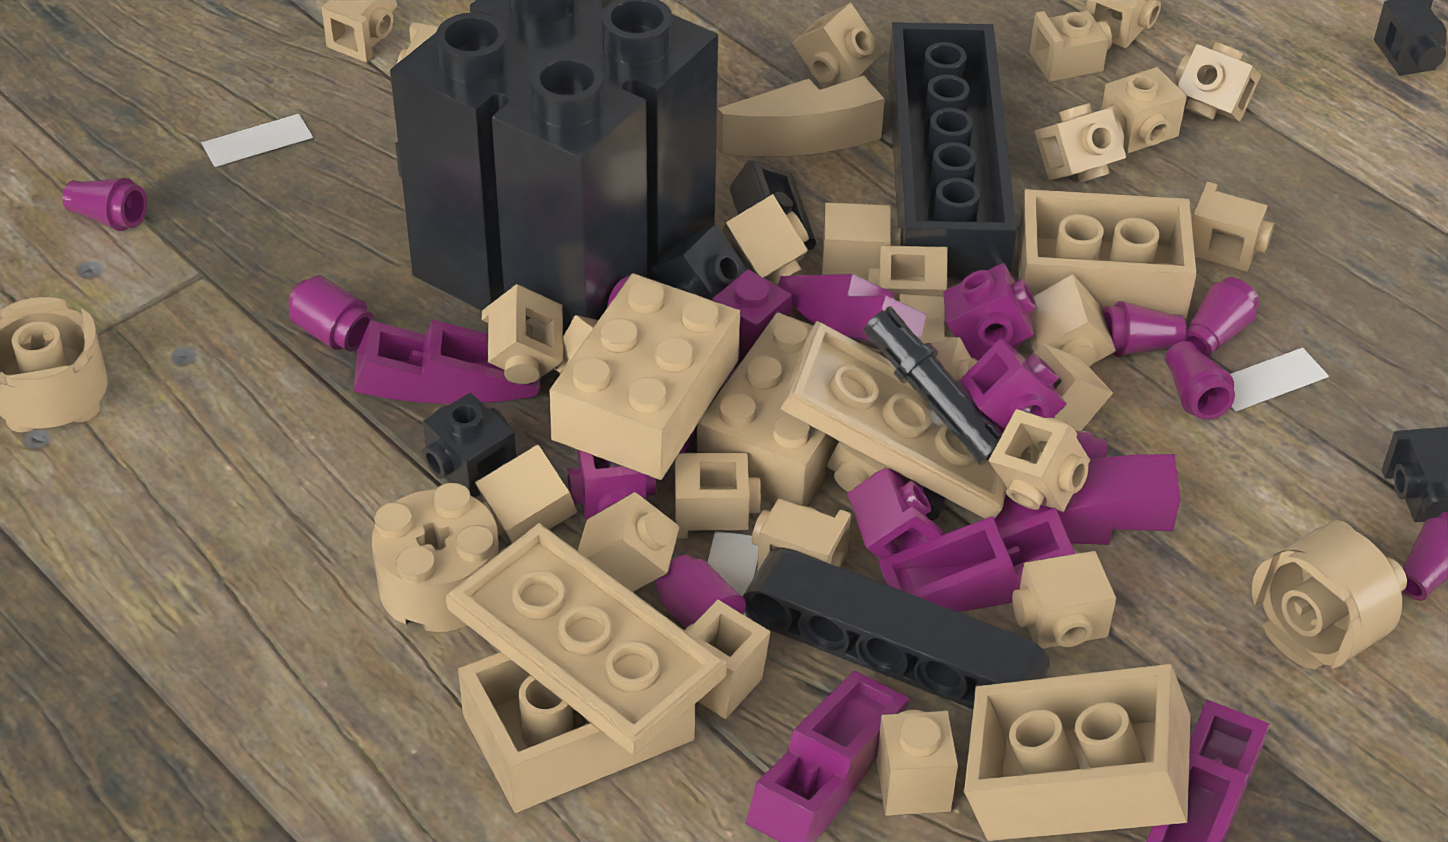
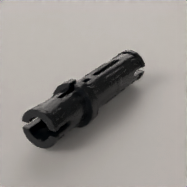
[863,306,1003,465]

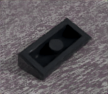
[730,160,817,250]

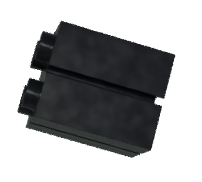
[390,0,718,336]

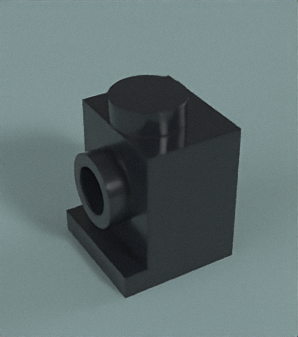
[1374,0,1447,76]
[1381,427,1448,522]

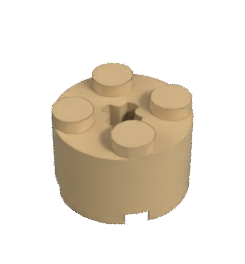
[0,297,108,432]
[372,483,499,632]
[1252,520,1407,670]

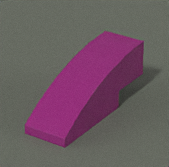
[778,274,927,353]
[353,319,540,404]
[994,454,1181,545]
[878,508,1075,612]
[746,670,910,842]
[1146,699,1270,842]

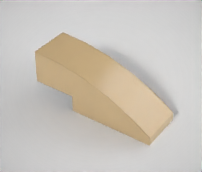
[717,76,885,156]

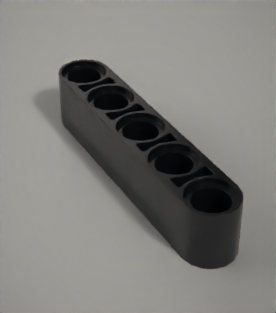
[742,547,1050,709]

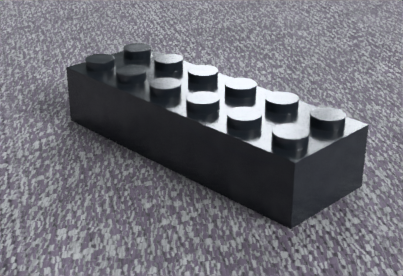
[888,22,1017,278]

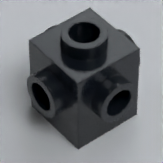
[651,224,748,301]
[423,392,517,498]

